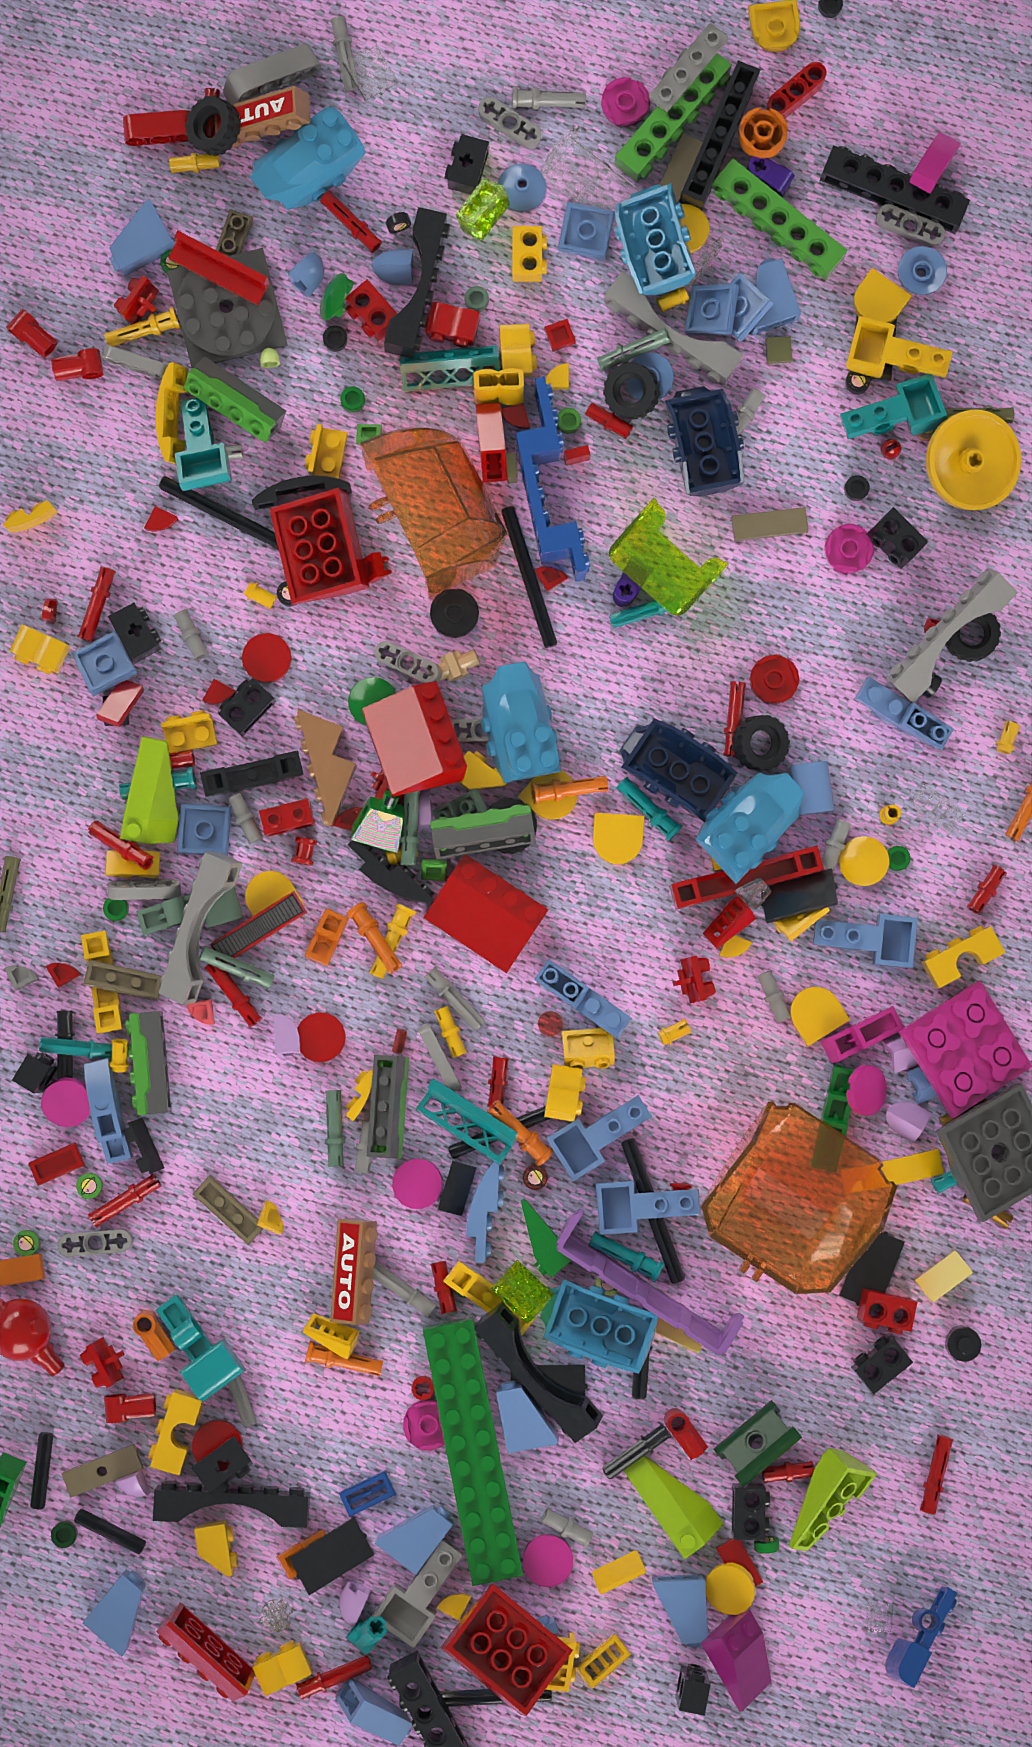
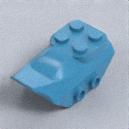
[249,106,366,210]
[614,183,696,295]
[481,662,562,783]
[696,772,805,884]
[540,1279,659,1374]

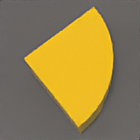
[545,363,569,390]
[718,935,752,958]
[257,1200,283,1235]
[436,1593,471,1621]

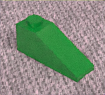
[521,1198,571,1278]
[0,1452,26,1528]

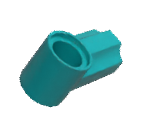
[346,1616,387,1655]

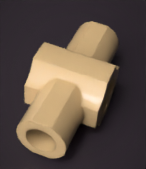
[429,649,480,682]

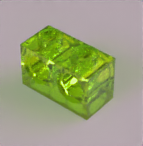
[456,177,510,241]
[491,1260,554,1324]

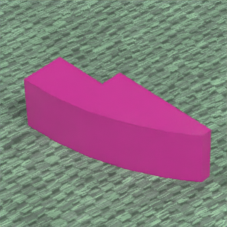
[909,132,961,194]
[820,1006,904,1064]

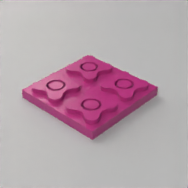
[898,980,1032,1118]

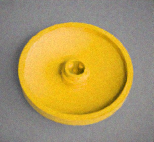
[926,410,1021,511]

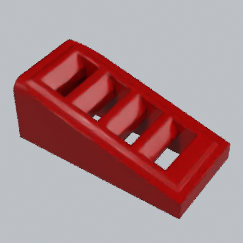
[703,896,756,949]

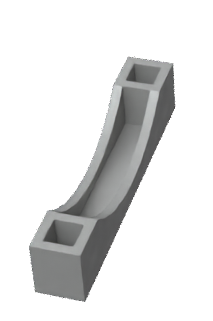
[604,271,743,385]
[886,569,1018,703]
[158,851,242,1005]

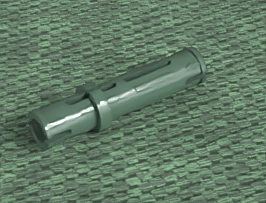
[597,328,671,371]
[400,791,420,866]
[199,946,275,989]
[325,1090,345,1167]

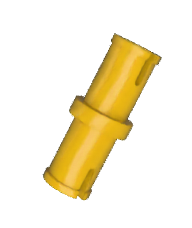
[169,153,221,174]
[433,1006,467,1058]

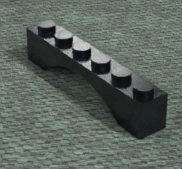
[384,207,451,359]
[474,1301,603,1443]
[153,1481,310,1528]

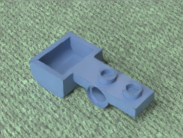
[729,761,835,816]
[813,914,918,968]
[546,1095,652,1182]
[596,1181,701,1235]

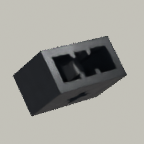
[444,134,490,196]
[108,602,162,664]
[191,1436,253,1495]

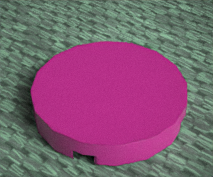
[601,77,650,127]
[824,524,874,573]
[846,1065,887,1116]
[41,1077,90,1127]
[392,1158,442,1209]
[403,1399,445,1451]
[523,1534,573,1587]

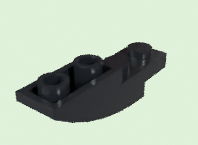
[348,840,434,904]

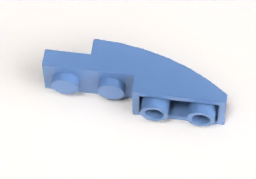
[854,677,954,750]
[534,959,632,1039]
[84,1058,133,1164]
[466,1161,504,1263]

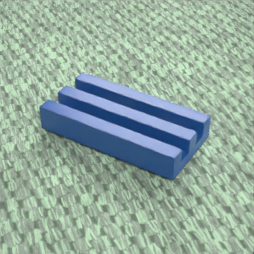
[339,1470,396,1517]

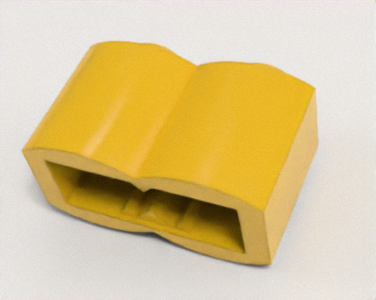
[499,323,537,377]
[474,368,524,405]
[9,624,70,675]
[544,1064,586,1122]
[252,1640,313,1696]

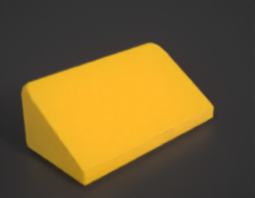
[592,1550,646,1594]

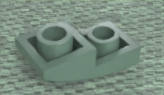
[432,789,487,819]

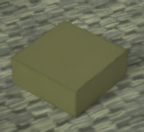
[765,336,792,364]
[506,453,518,484]

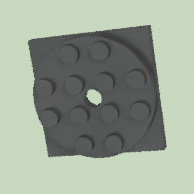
[167,248,288,368]
[935,1084,1032,1222]

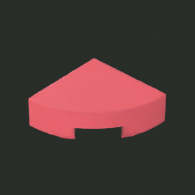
[186,999,215,1025]

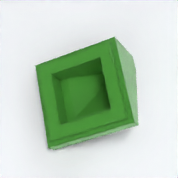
[356,424,382,454]

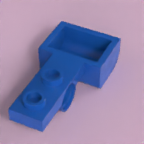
[885,1586,957,1688]

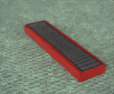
[210,891,308,964]

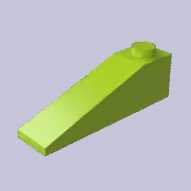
[120,736,179,844]
[789,1448,877,1551]
[624,1456,724,1559]

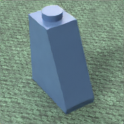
[109,199,174,277]
[751,258,801,336]
[496,1381,559,1453]
[375,1505,453,1575]
[82,1569,146,1657]
[652,1574,708,1647]
[335,1678,412,1746]

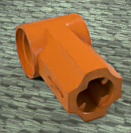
[133,1310,176,1362]

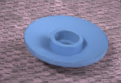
[498,164,546,212]
[898,246,947,295]
[626,352,674,401]

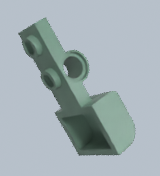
[136,879,244,936]

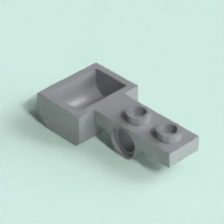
[372,1539,463,1648]

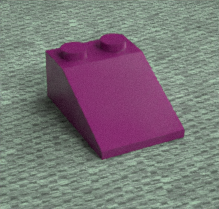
[701,1610,772,1712]

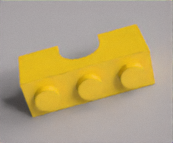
[921,925,1006,989]
[148,1389,204,1476]

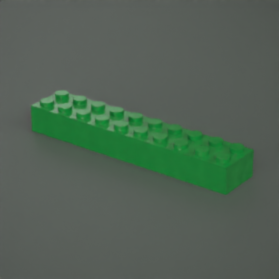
[423,1317,523,1586]

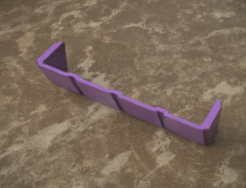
[556,1209,744,1356]

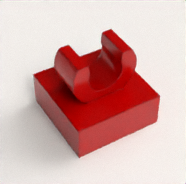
[363,552,392,584]

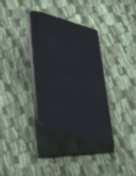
[438,1160,477,1216]

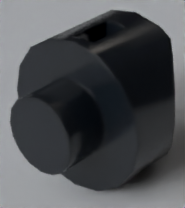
[945,1325,982,1362]

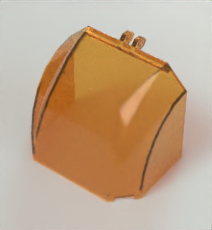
[360,427,507,598]
[701,1102,897,1294]

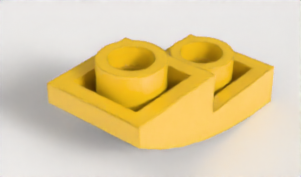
[3,500,58,533]
[105,850,160,879]
[346,1069,373,1121]

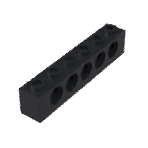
[679,60,761,211]
[820,145,970,234]
[387,1650,470,1747]

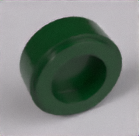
[51,1521,78,1548]

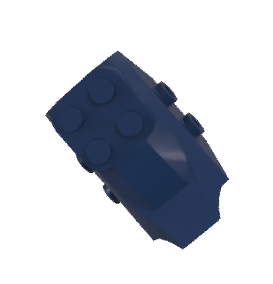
[665,386,745,497]
[619,718,738,822]

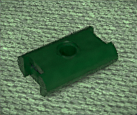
[713,1400,802,1487]

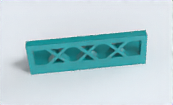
[399,345,500,392]
[416,1078,518,1165]

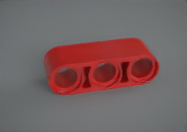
[766,62,827,119]
[123,110,190,146]

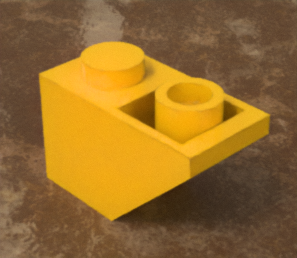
[458,750,508,792]
[194,1519,238,1577]

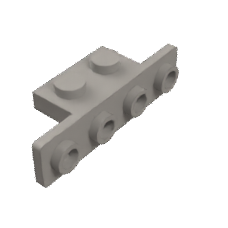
[649,23,728,112]

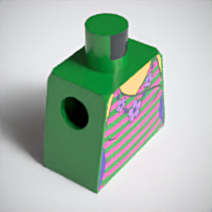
[351,790,404,853]

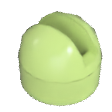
[260,347,280,368]

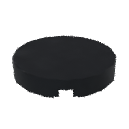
[430,589,479,638]

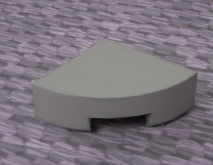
[4,965,39,991]

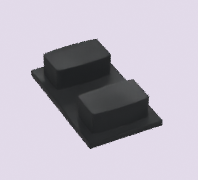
[123,1117,164,1174]

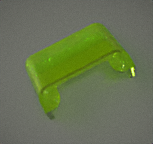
[609,498,729,616]

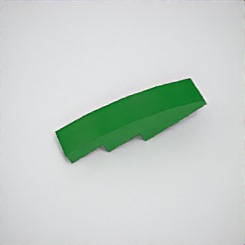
[811,1064,855,1172]

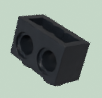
[866,507,929,569]
[218,678,277,737]
[12,1052,58,1094]
[851,1336,913,1395]
[731,1483,770,1541]
[675,1664,711,1716]

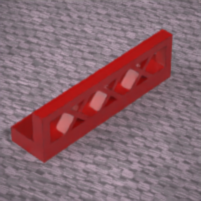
[168,230,269,306]

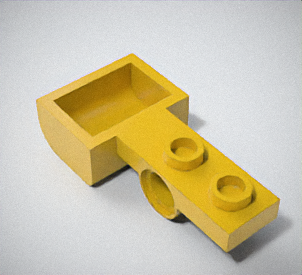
[846,316,953,378]

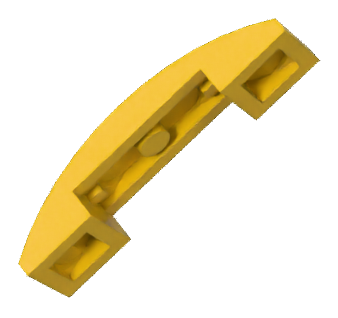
[155,362,188,465]
[81,930,123,1034]
[840,1149,944,1194]
[443,1261,536,1336]

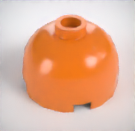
[738,107,788,159]

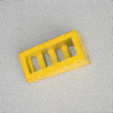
[303,1313,360,1359]
[575,1633,631,1689]

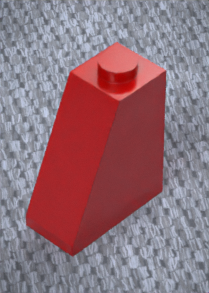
[476,402,507,483]

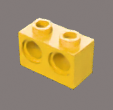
[512,226,547,282]

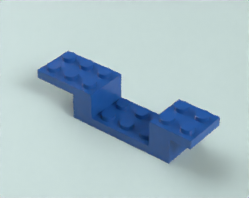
[516,376,590,582]

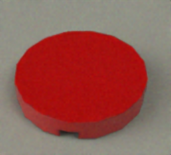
[242,633,292,683]
[749,654,800,704]
[297,1012,346,1062]
[192,1419,243,1472]

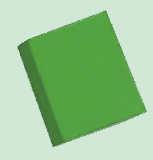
[421,858,447,881]

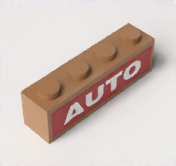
[214,86,310,147]
[330,1218,378,1325]

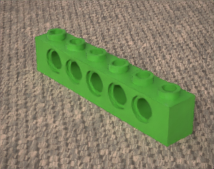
[614,53,732,183]
[712,158,847,280]

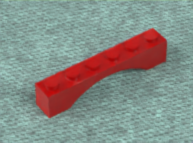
[669,845,824,910]

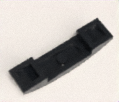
[252,475,352,510]
[200,750,304,797]

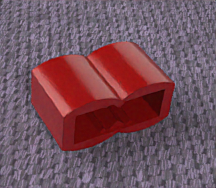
[425,302,481,348]

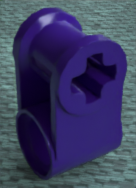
[746,156,795,198]
[612,557,654,607]

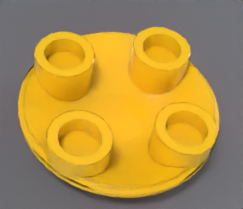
[839,836,889,886]

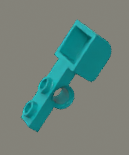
[840,374,947,439]
[175,397,232,491]
[156,1294,246,1402]

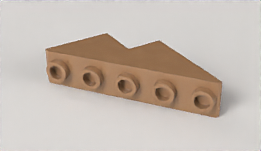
[294,709,357,828]

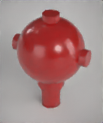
[0,1298,65,1377]

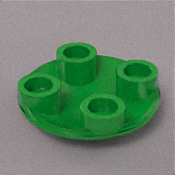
[320,273,353,320]
[348,677,396,726]

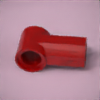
[6,309,58,358]
[51,348,104,381]
[104,1393,156,1423]
[664,1408,708,1460]

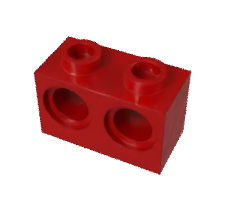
[345,279,398,341]
[259,798,316,837]
[857,1288,918,1335]

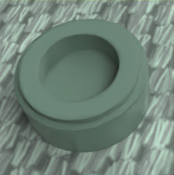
[464,286,489,312]

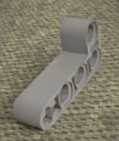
[223,44,321,105]

